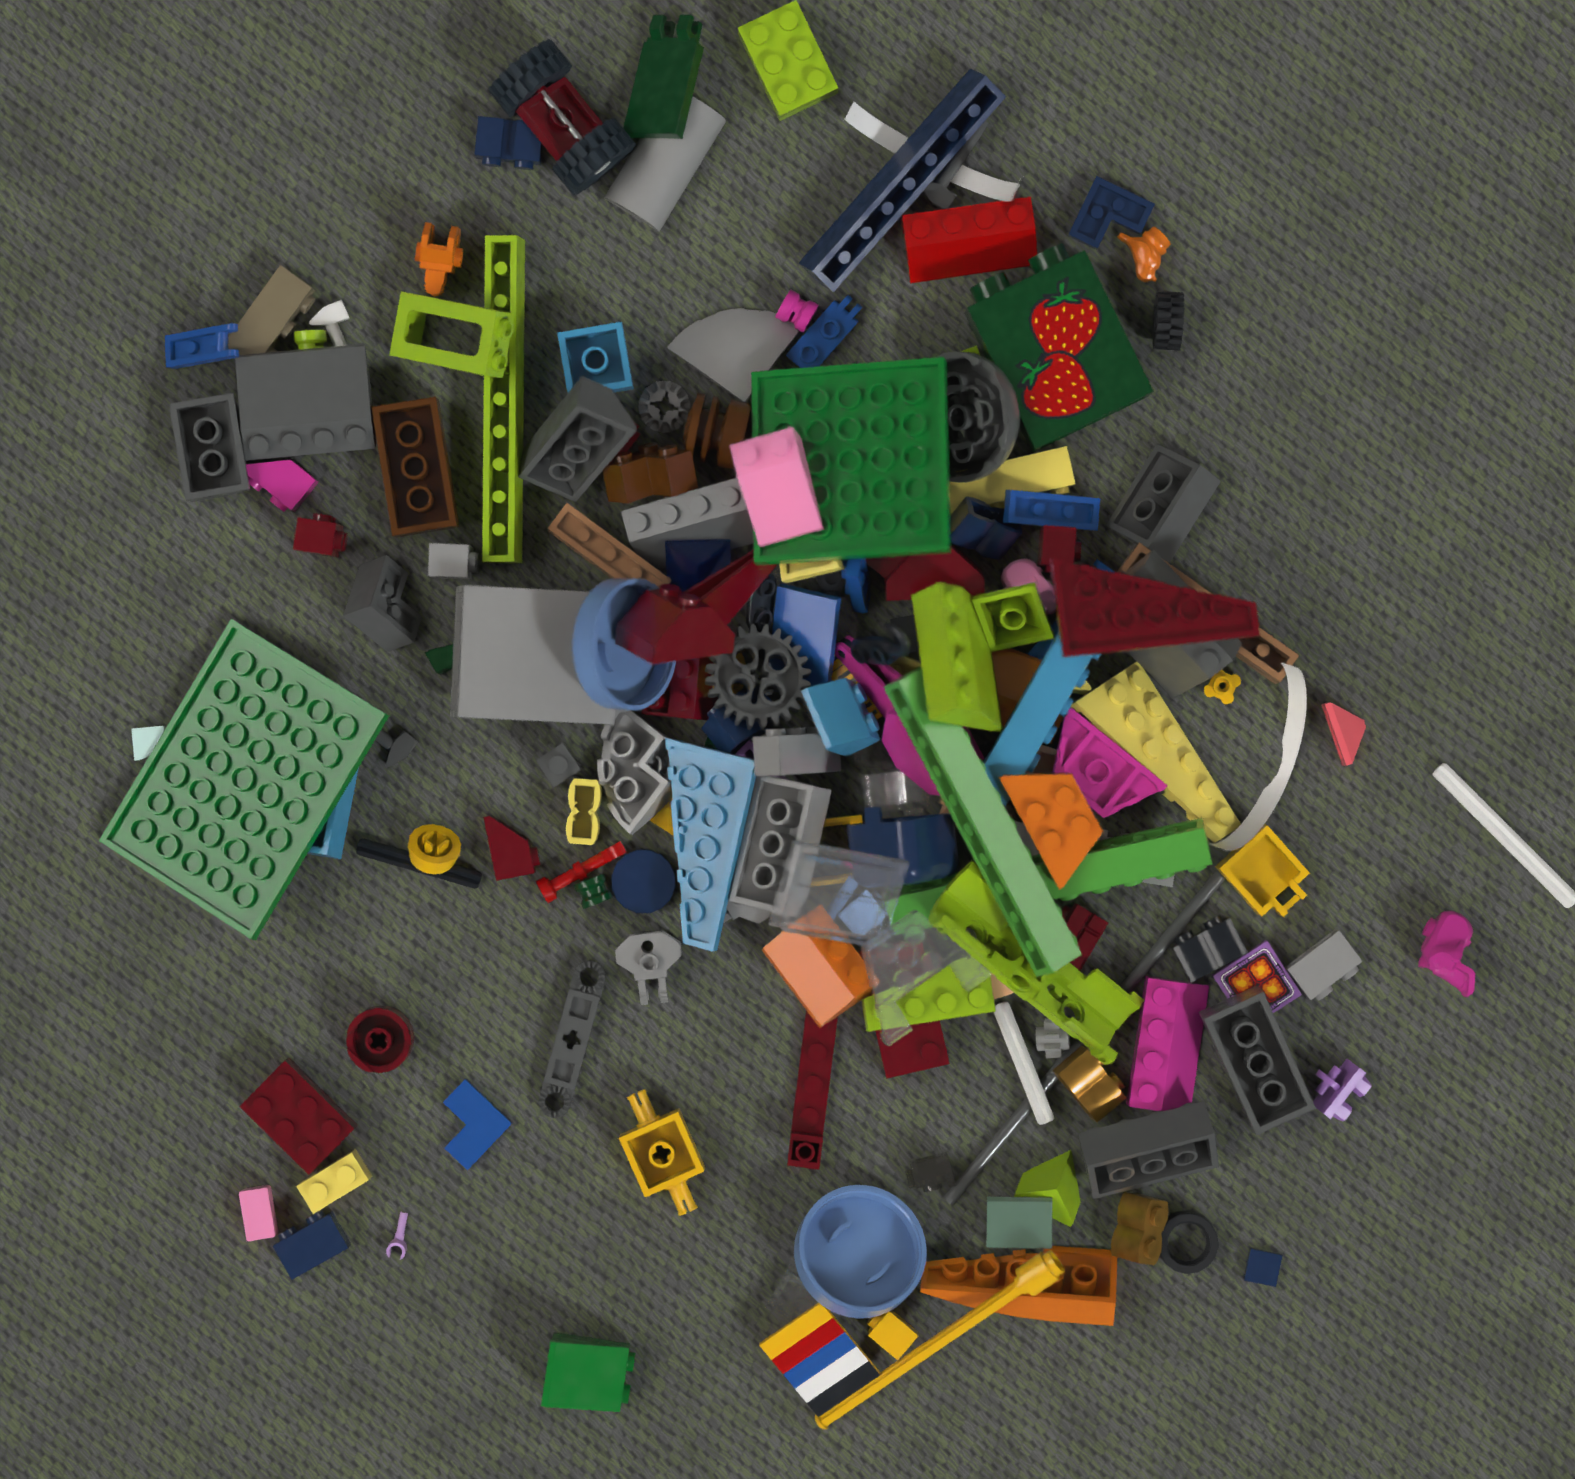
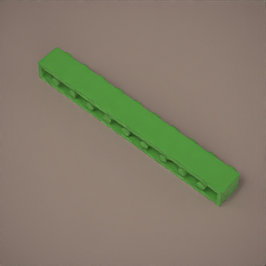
[883,666,1082,977]
[884,818,1212,936]

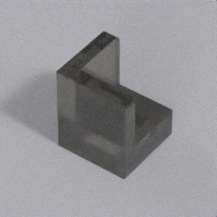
[854,735,894,769]

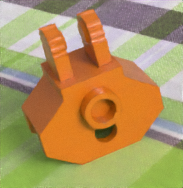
[415,222,463,297]

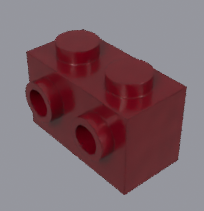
[293,513,348,558]
[1037,525,1081,574]

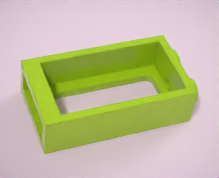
[389,291,515,378]

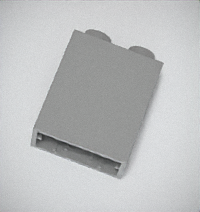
[450,585,629,724]

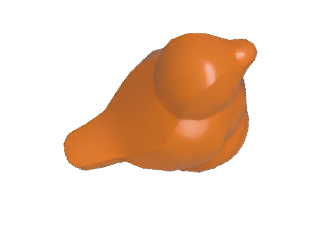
[1117,226,1171,283]

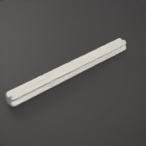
[1433,763,1575,908]

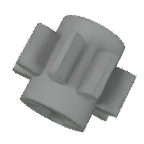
[1036,1018,1070,1059]

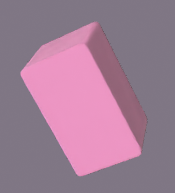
[239,1185,278,1241]

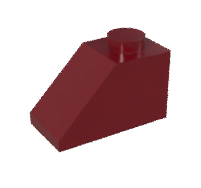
[483,815,541,881]

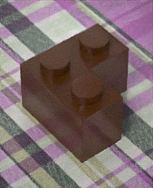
[603,443,698,504]

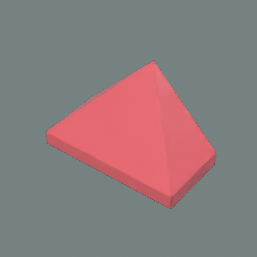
[1321,702,1366,766]

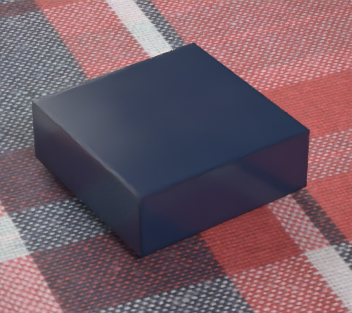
[1243,1248,1283,1287]

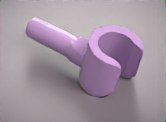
[386,1212,408,1260]

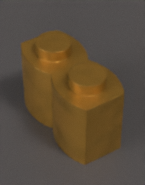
[1052,1046,1126,1123]
[1111,1192,1168,1265]

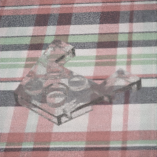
[861,910,992,1046]

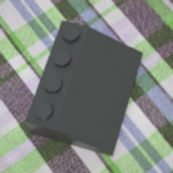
[235,344,377,460]
[1123,549,1242,699]

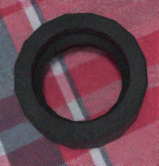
[1160,1210,1219,1274]

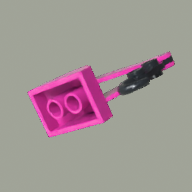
[835,623,985,796]

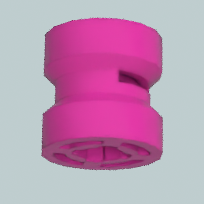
[775,289,819,333]

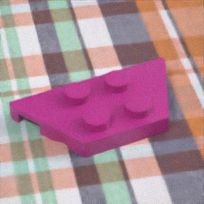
[1052,707,1168,818]

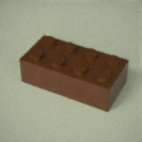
[371,397,460,538]

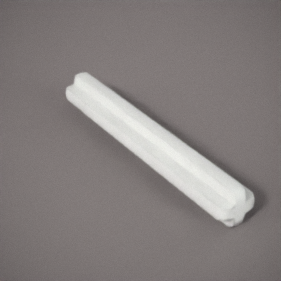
[994,1002,1054,1125]

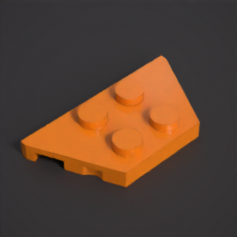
[999,773,1103,889]

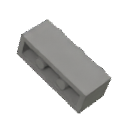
[753,727,841,776]

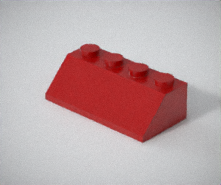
[901,196,1038,284]

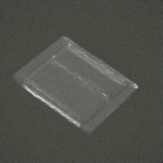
[769,840,909,946]

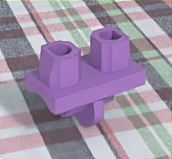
[1313,1059,1372,1121]

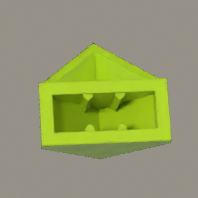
[1013,1150,1081,1227]

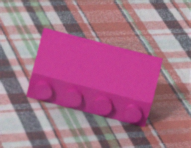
[1126,976,1209,1111]

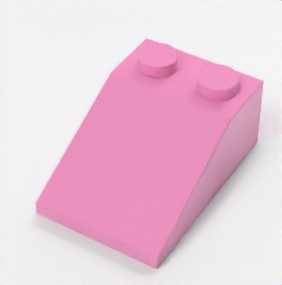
[730,427,823,547]

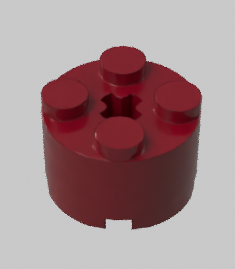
[346,1006,415,1073]

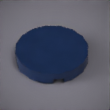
[612,850,675,913]

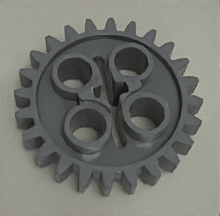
[705,624,811,730]

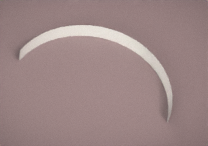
[844,102,1023,201]
[1208,662,1307,851]

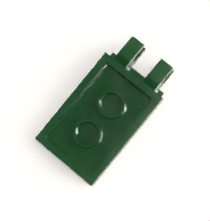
[623,15,704,139]

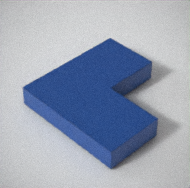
[443,1078,513,1170]

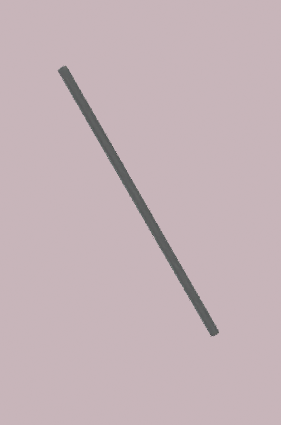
[943,870,1225,1206]

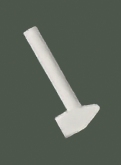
[309,300,350,346]

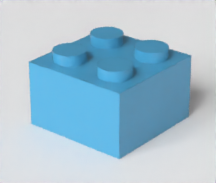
[557,322,634,393]

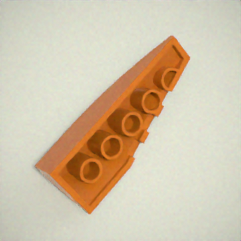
[920,1246,1118,1326]

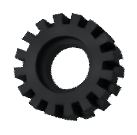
[1152,291,1185,351]

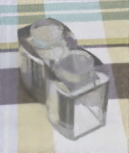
[860,771,930,819]

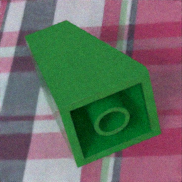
[541,1332,636,1412]

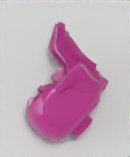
[1418,910,1475,997]

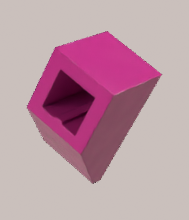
[246,460,319,512]

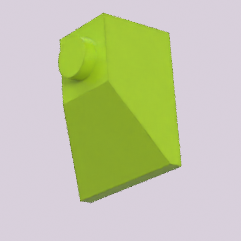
[972,582,1054,652]

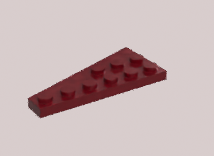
[1050,558,1260,658]

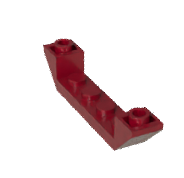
[787,1010,838,1170]

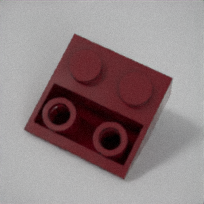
[642,656,718,720]

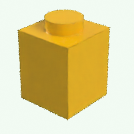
[867,1310,919,1361]

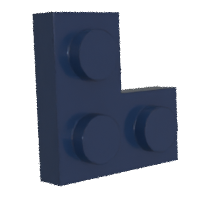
[1068,176,1155,250]

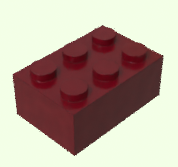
[239,1057,358,1175]

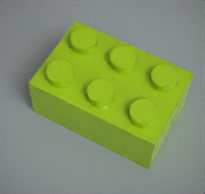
[738,0,838,121]

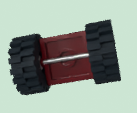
[489,39,636,196]

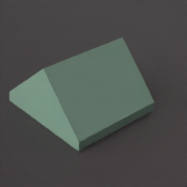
[986,1197,1052,1249]

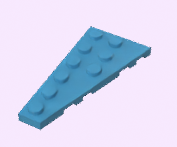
[665,738,756,952]

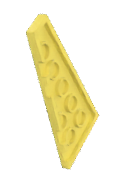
[1070,662,1241,843]

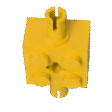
[619,1089,705,1216]

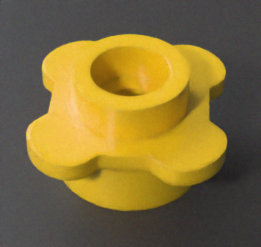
[1203,669,1241,704]

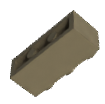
[228,265,316,355]

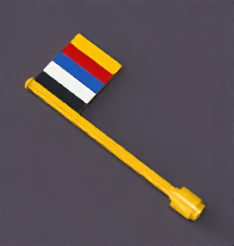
[759,1250,1065,1430]

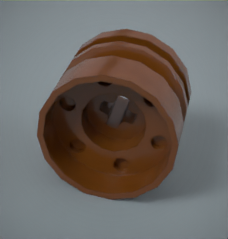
[683,392,752,469]

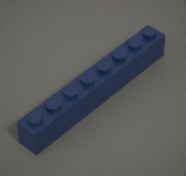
[799,69,1006,292]

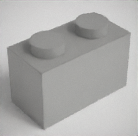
[428,543,479,579]
[1285,929,1363,1001]

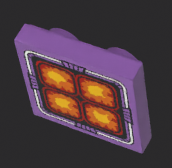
[1212,940,1302,1013]

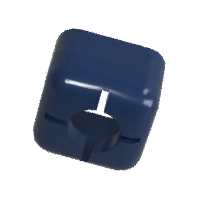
[847,806,959,887]

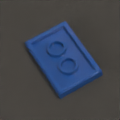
[769,583,841,687]

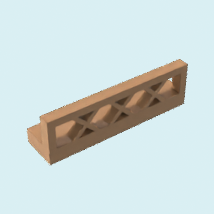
[547,503,672,588]

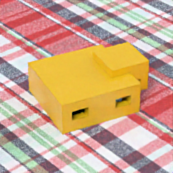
[1215,824,1310,917]

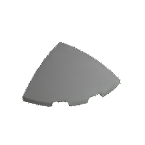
[667,308,799,402]
[597,710,672,835]

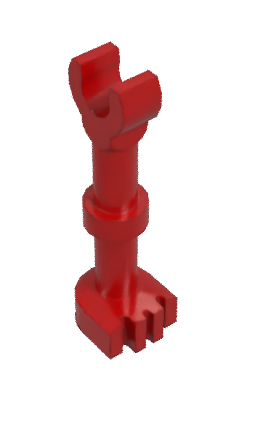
[535,841,626,904]

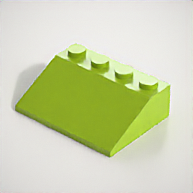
[912,582,1003,732]

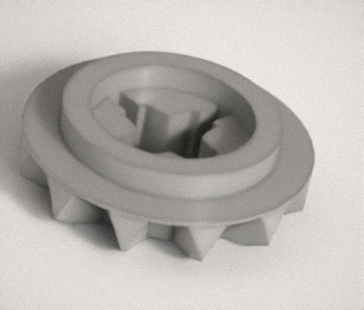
[639,381,690,433]

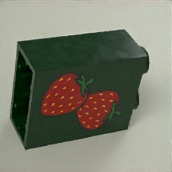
[964,243,1154,453]

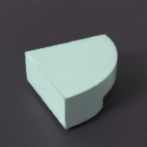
[132,726,165,761]

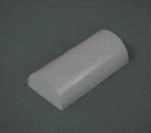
[604,97,726,232]

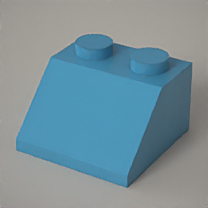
[801,678,880,757]

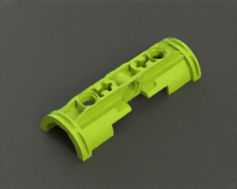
[928,861,1144,1065]

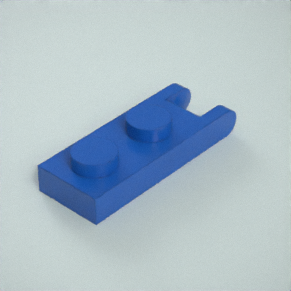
[165,323,239,369]

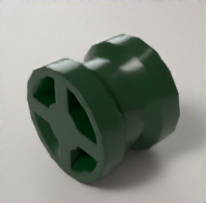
[574,874,613,909]

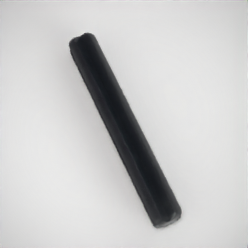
[356,838,482,889]

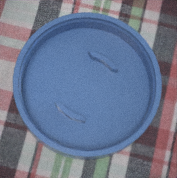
[573,578,676,710]
[794,1185,927,1318]

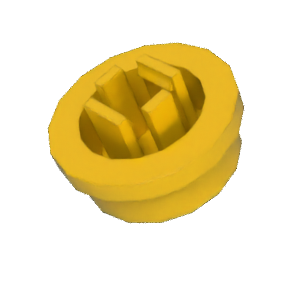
[407,824,461,874]

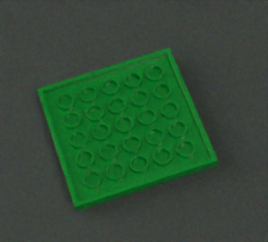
[751,357,951,565]

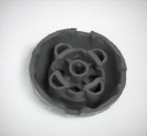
[935,351,1020,483]

